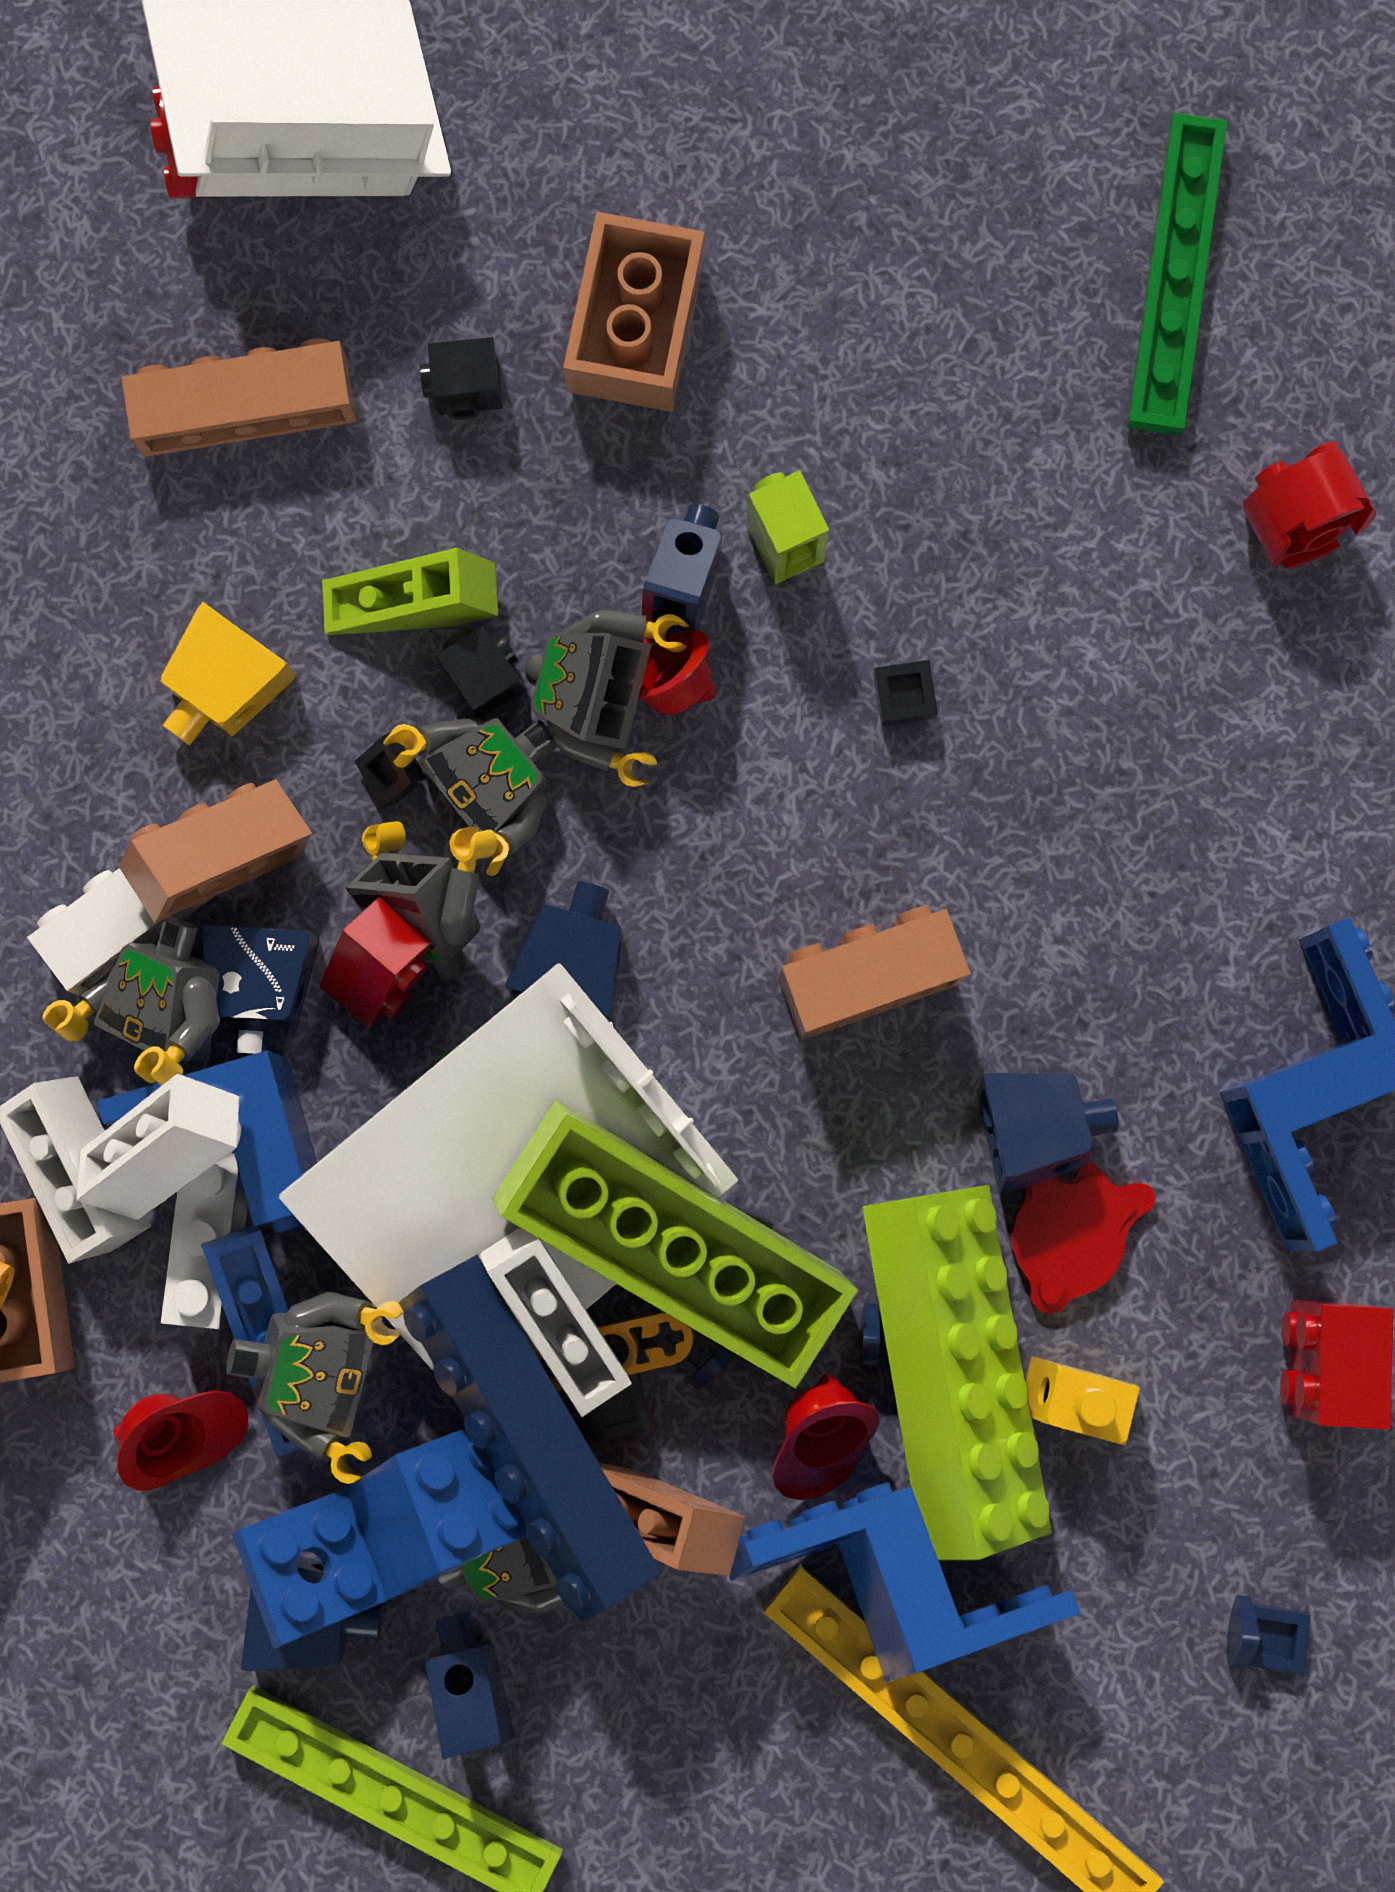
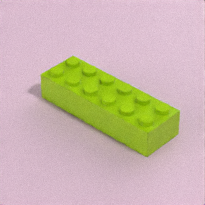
[492,1099,858,1389]
[862,1185,1052,1560]

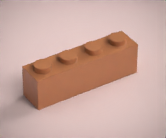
[121,338,357,457]

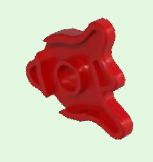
[1010,1163,1156,1314]

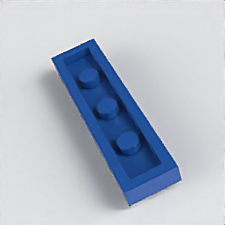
[201,1225,301,1458]

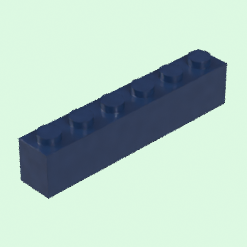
[398,1254,662,1622]

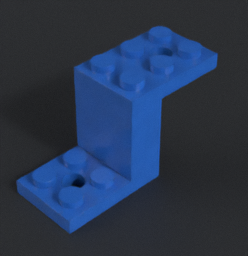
[1220,917,1395,1252]
[97,1051,317,1234]
[232,1428,526,1649]
[729,1482,1081,1683]

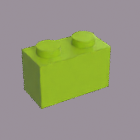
[746,470,829,585]

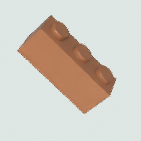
[119,779,312,923]
[599,1463,745,1576]

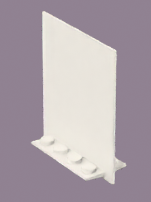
[141,0,451,197]
[279,963,738,1371]

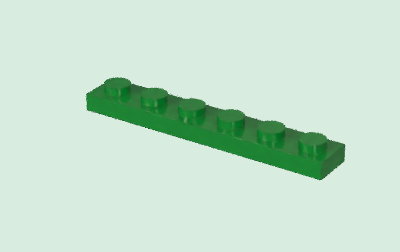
[1126,112,1227,436]

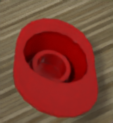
[638,630,717,715]
[772,1374,880,1500]
[113,1390,249,1491]

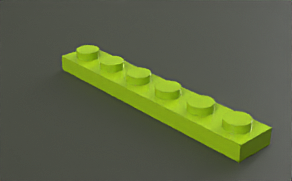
[221,1685,562,1892]

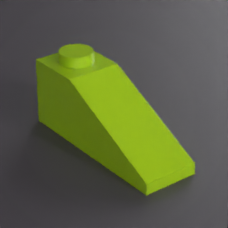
[322,548,498,635]

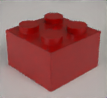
[1280,1300,1394,1430]

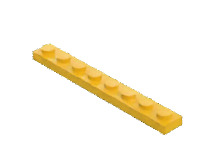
[763,1564,1164,1892]

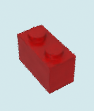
[319,897,432,1030]

